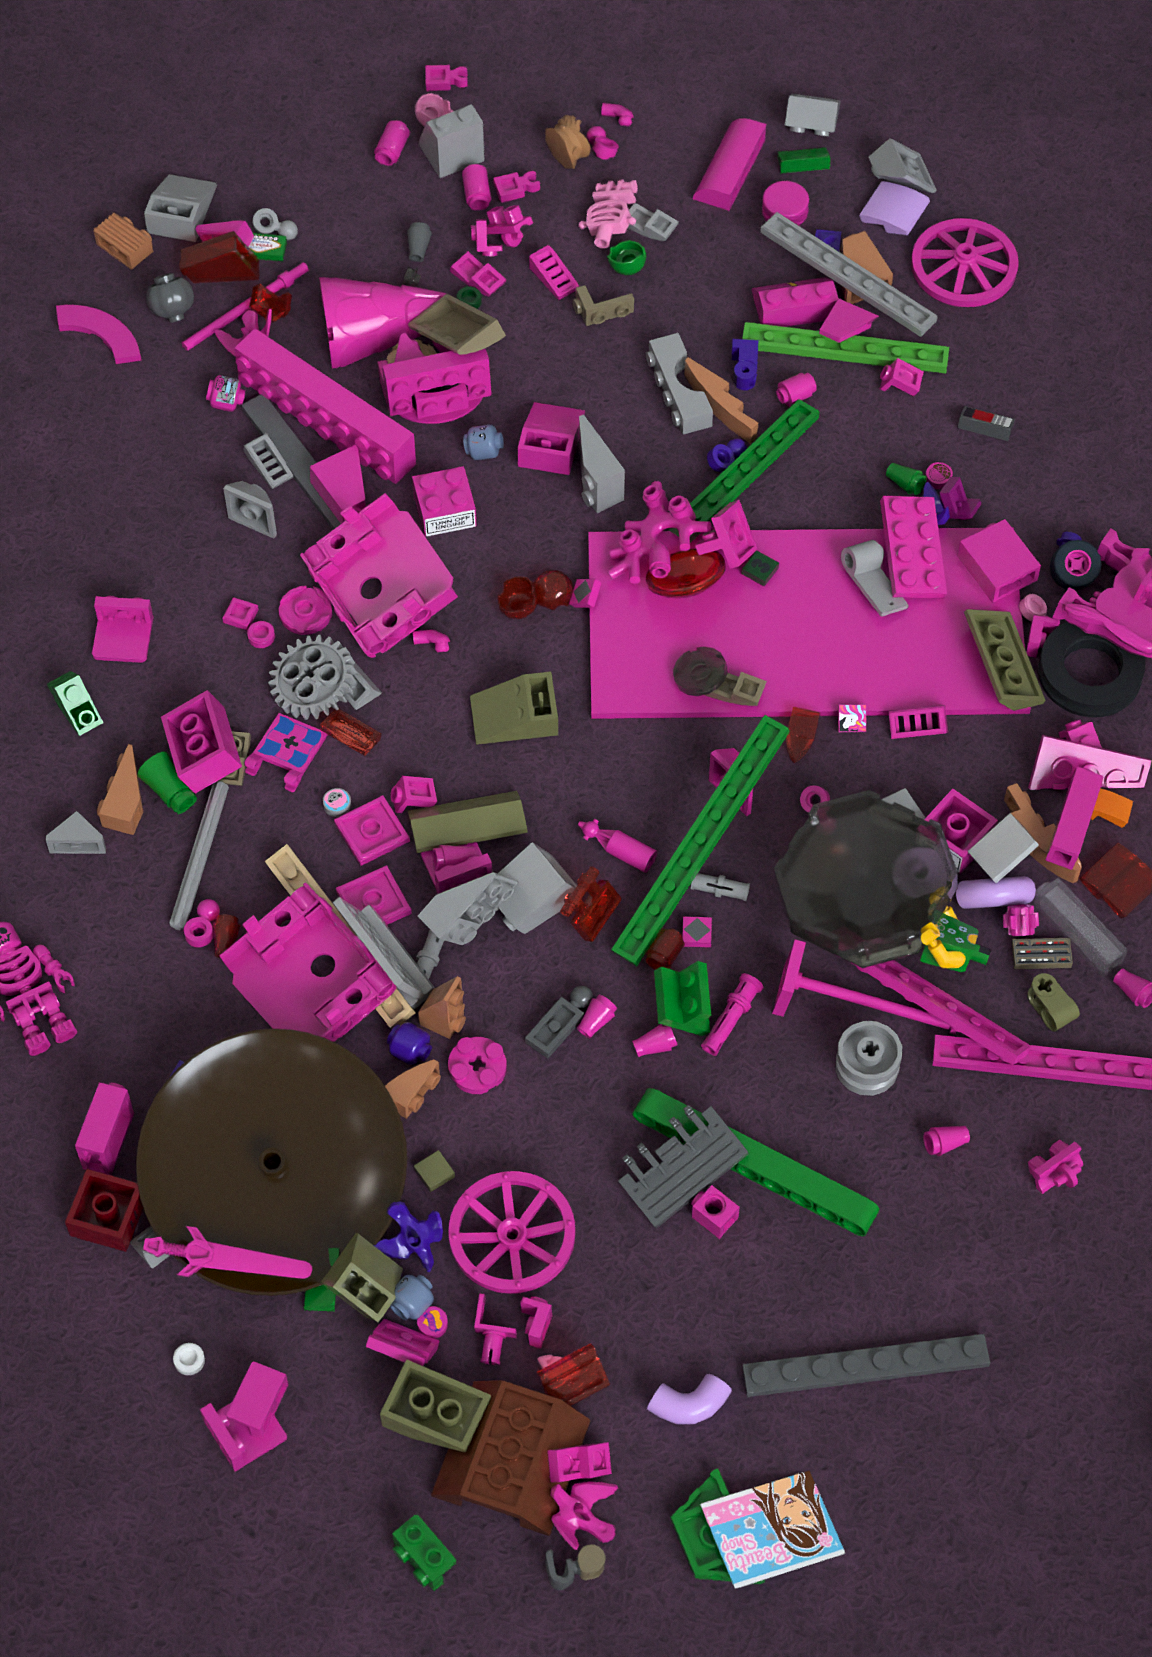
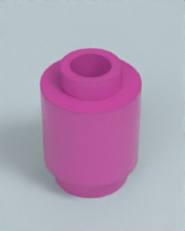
[776,373,817,406]

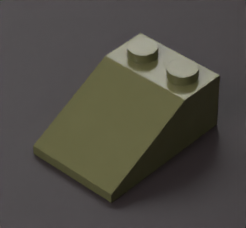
[380,1360,491,1452]

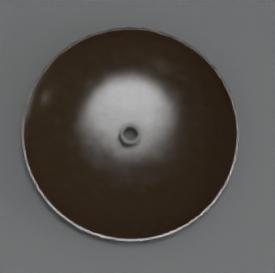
[136,1029,407,1296]

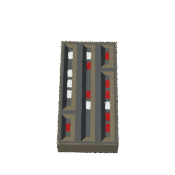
[1012,938,1073,969]

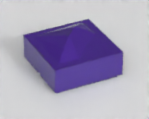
[816,229,841,252]

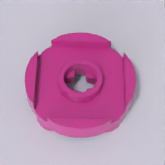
[448,1037,507,1094]

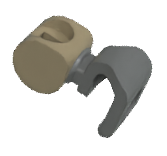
[545,1545,605,1590]

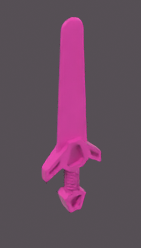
[143,1226,312,1279]

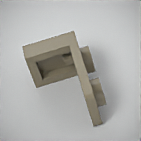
[573,285,634,326]

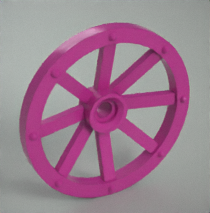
[911,218,1018,307]
[449,1171,575,1294]

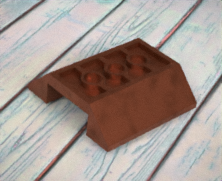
[431,1380,590,1536]

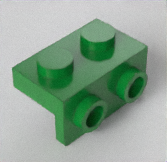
[392,1515,456,1591]

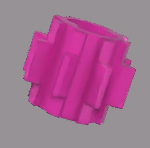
[1003,904,1039,936]

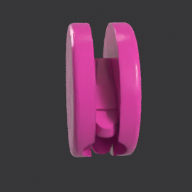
[762,181,809,226]

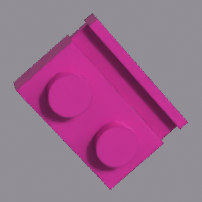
[366,1319,439,1366]

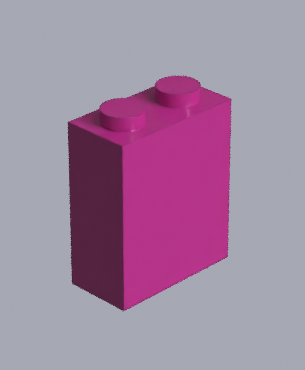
[957,519,1041,603]

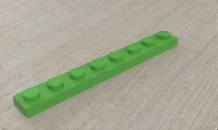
[743,322,949,374]

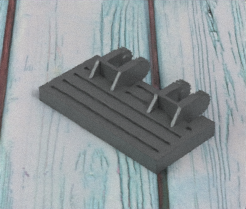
[619,1105,749,1228]

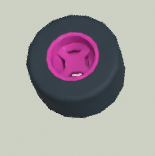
[1049,540,1102,591]

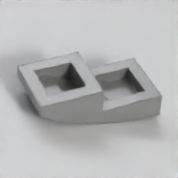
[628,203,679,241]

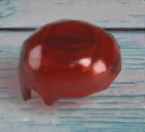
[532,570,574,610]
[497,576,538,619]

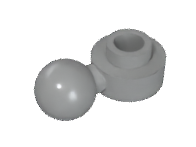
[253,208,298,240]

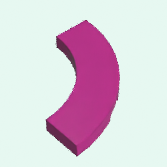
[56,305,141,364]

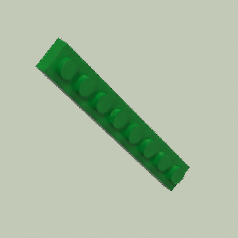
[669,399,820,543]

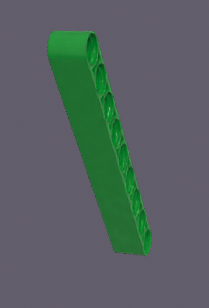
[632,1088,880,1236]

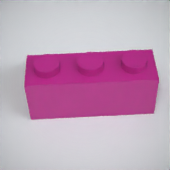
[752,277,838,327]

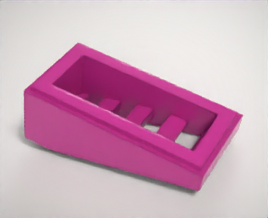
[195,220,254,251]
[529,245,579,300]
[889,705,948,739]

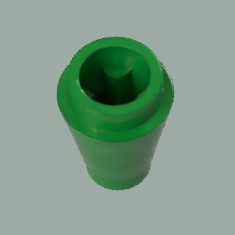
[886,463,926,495]

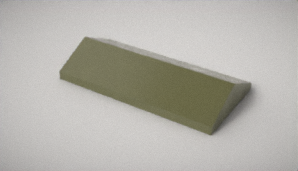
[964,609,1045,711]
[408,791,528,853]

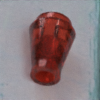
[212,914,241,958]

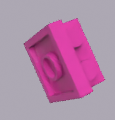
[695,500,757,568]

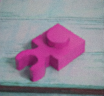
[425,65,468,91]
[493,171,540,203]

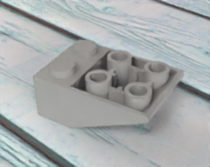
[144,174,217,242]
[418,872,519,945]

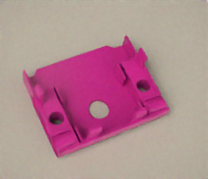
[300,493,458,658]
[220,882,397,1042]

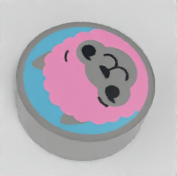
[323,788,351,817]

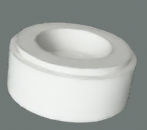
[173,1343,205,1375]

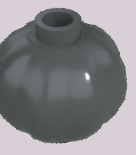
[146,273,194,322]

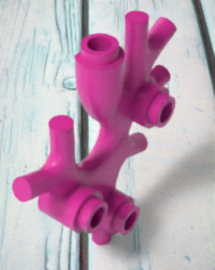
[607,481,712,584]

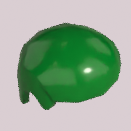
[607,240,647,276]

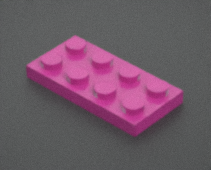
[880,496,947,598]

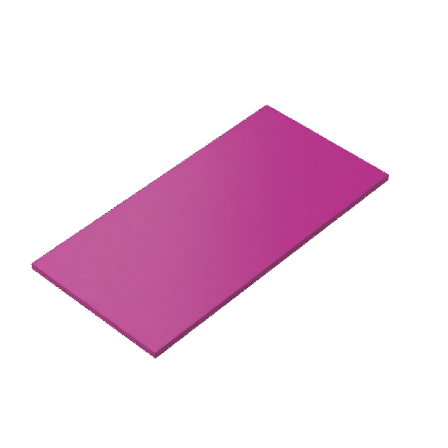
[588,528,1031,719]

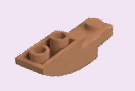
[1004,783,1082,883]
[385,1060,441,1119]

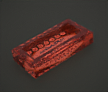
[320,709,382,756]

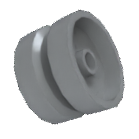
[836,1021,902,1096]

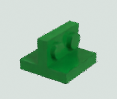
[654,961,711,1036]

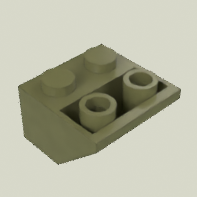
[321,1233,403,1322]

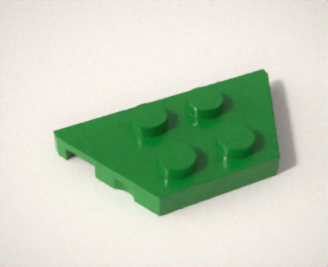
[671,1468,765,1584]

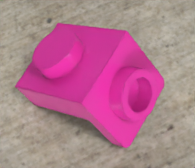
[471,219,502,256]
[1058,719,1102,748]

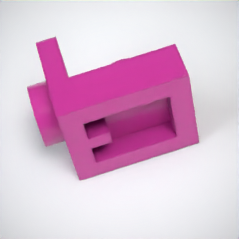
[880,358,924,396]
[1026,615,1060,658]
[391,776,437,813]
[521,1297,552,1349]

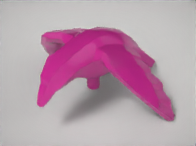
[214,309,272,356]
[551,1482,618,1550]

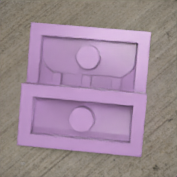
[860,181,930,235]

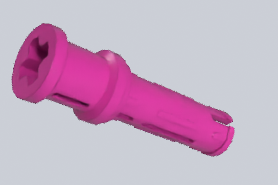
[701,973,764,1056]

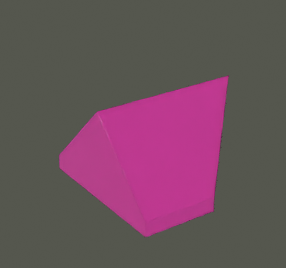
[819,299,879,343]

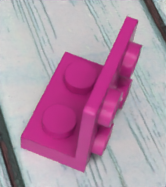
[420,842,492,894]
[200,1402,287,1472]

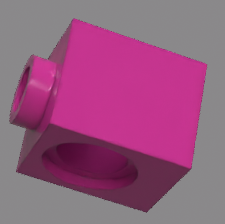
[691,1185,740,1239]

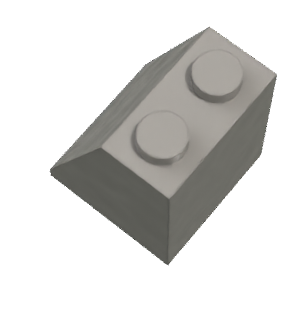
[418,105,484,178]
[495,842,585,934]

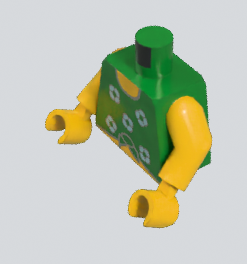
[920,887,991,972]

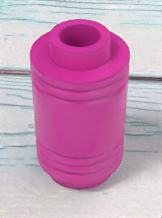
[375,120,410,166]
[462,164,491,210]

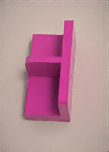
[227,1362,289,1440]

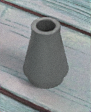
[407,222,432,262]

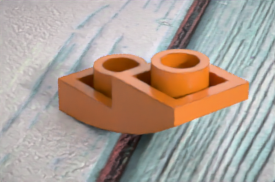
[1091,788,1133,828]

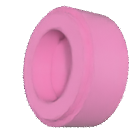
[1019,594,1047,621]

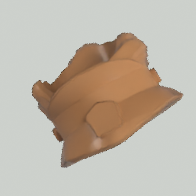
[546,115,591,169]

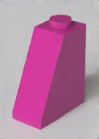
[310,445,365,524]

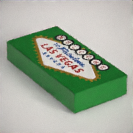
[233,233,287,261]

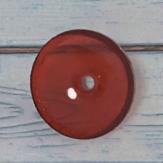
[646,548,726,599]

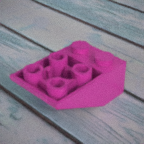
[518,402,585,475]

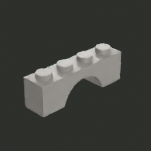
[646,333,713,435]

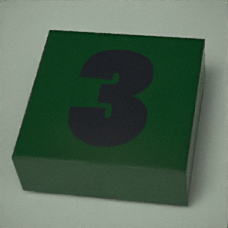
[742,550,779,586]

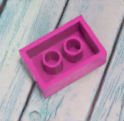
[161,690,242,793]

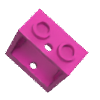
[75,1083,134,1175]

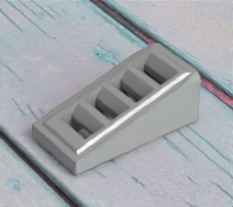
[244,433,293,489]

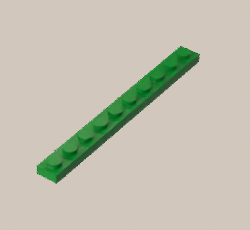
[611,715,790,967]

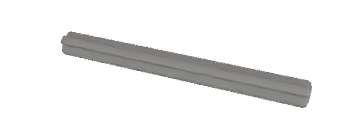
[169,781,229,930]

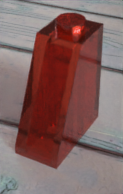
[179,231,259,283]

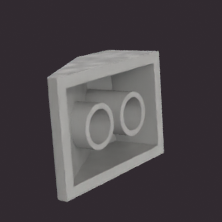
[579,414,625,513]

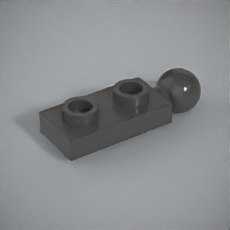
[525,985,593,1059]

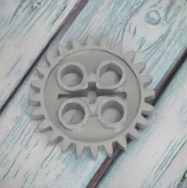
[268,635,357,720]

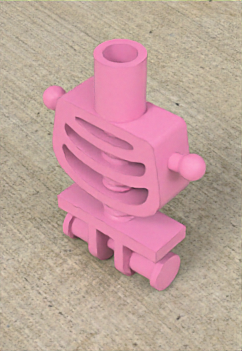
[579,180,638,249]

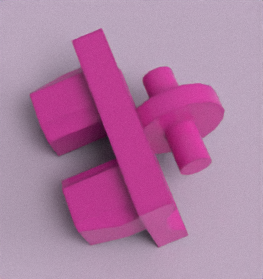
[486,205,533,247]
[1028,1140,1083,1194]

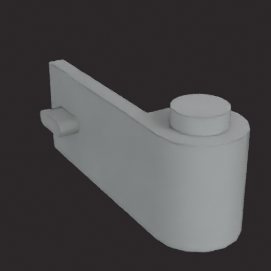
[841,540,908,617]

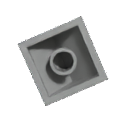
[968,813,1039,883]

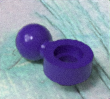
[707,438,747,473]

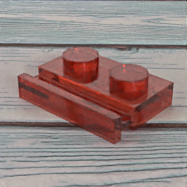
[537,1343,610,1406]

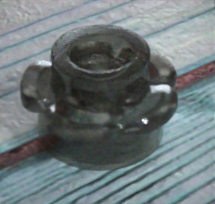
[401,267,421,287]

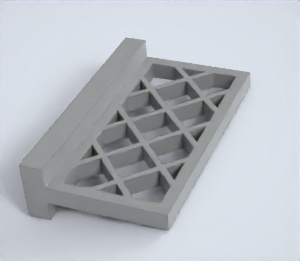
[333,897,435,1009]

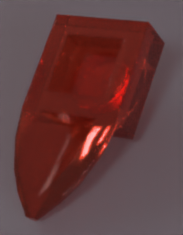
[786,707,820,763]

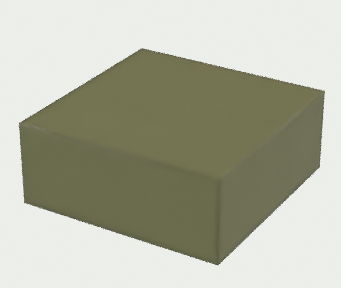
[414,1150,455,1192]

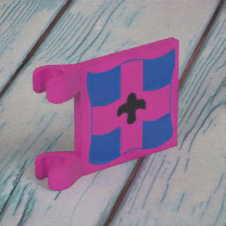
[245,713,328,792]

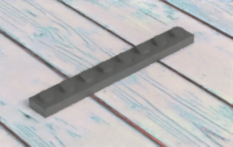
[742,1334,990,1397]

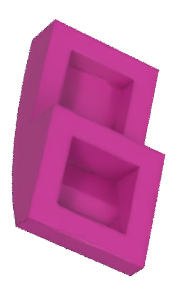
[450,252,506,297]
[548,1442,611,1482]

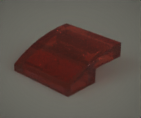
[1079,843,1152,919]

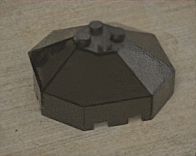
[774,790,958,968]

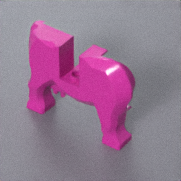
[1052,529,1152,658]

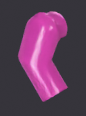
[601,103,634,126]
[413,629,450,652]

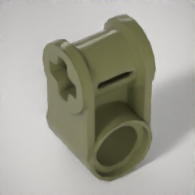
[1027,973,1080,1032]

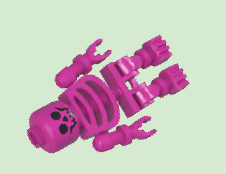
[0,922,77,1056]

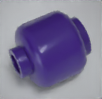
[387,1022,432,1065]

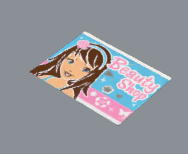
[700,1471,845,1589]

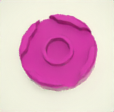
[279,586,332,635]

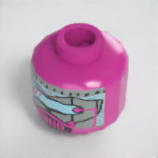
[206,375,245,412]

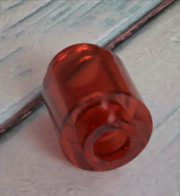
[645,928,685,970]

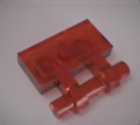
[560,866,622,942]

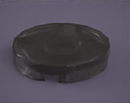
[673,647,728,696]

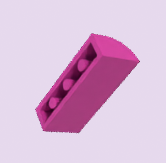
[693,118,766,211]

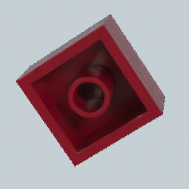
[65,1169,144,1252]

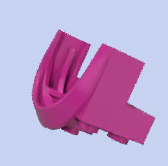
[378,348,492,424]

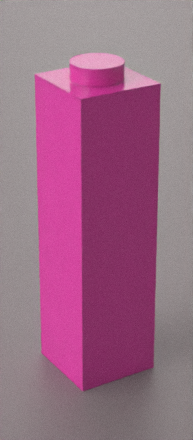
[1045,767,1104,870]

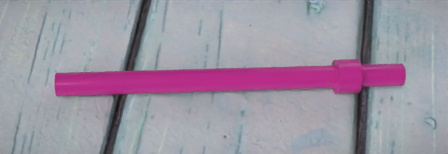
[182,262,309,351]

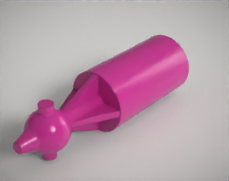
[578,819,657,873]

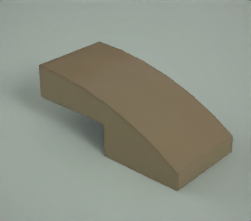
[704,668,767,706]

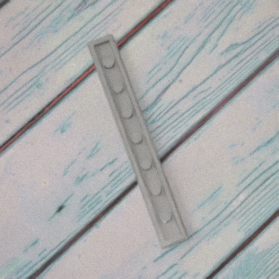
[761,212,937,337]

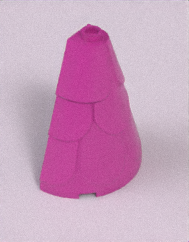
[319,277,446,368]

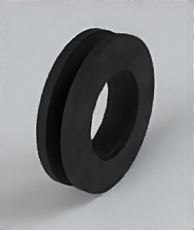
[1038,622,1145,717]

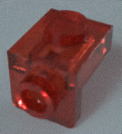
[249,283,292,323]

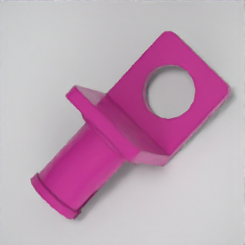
[474,1293,517,1365]

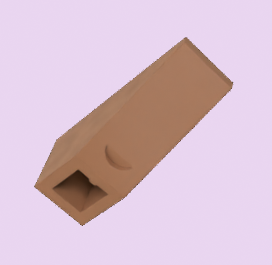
[97,744,143,835]
[419,976,466,1039]

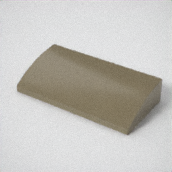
[408,294,506,355]

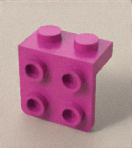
[92,596,153,663]

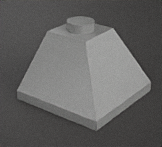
[869,138,937,193]
[223,481,277,538]

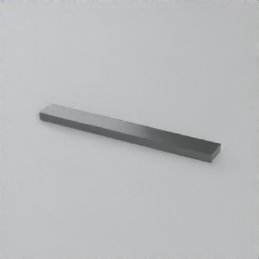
[241,395,345,544]

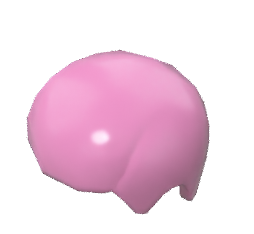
[415,93,454,127]

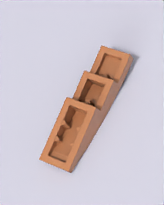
[684,357,758,444]

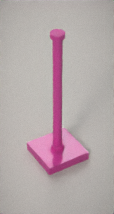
[772,940,957,1035]

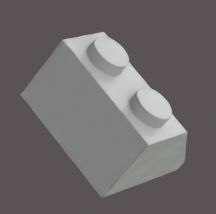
[785,94,841,136]

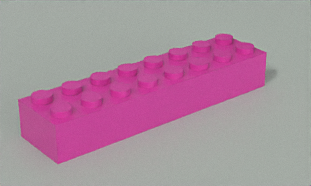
[234,329,416,484]

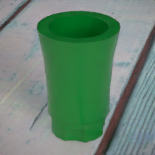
[137,751,197,814]

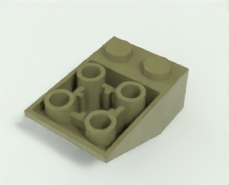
[470,672,558,745]

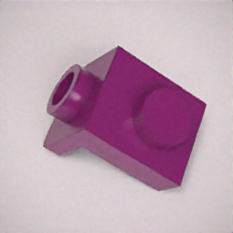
[940,477,981,520]

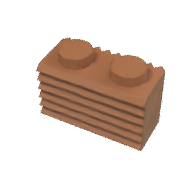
[94,213,153,270]

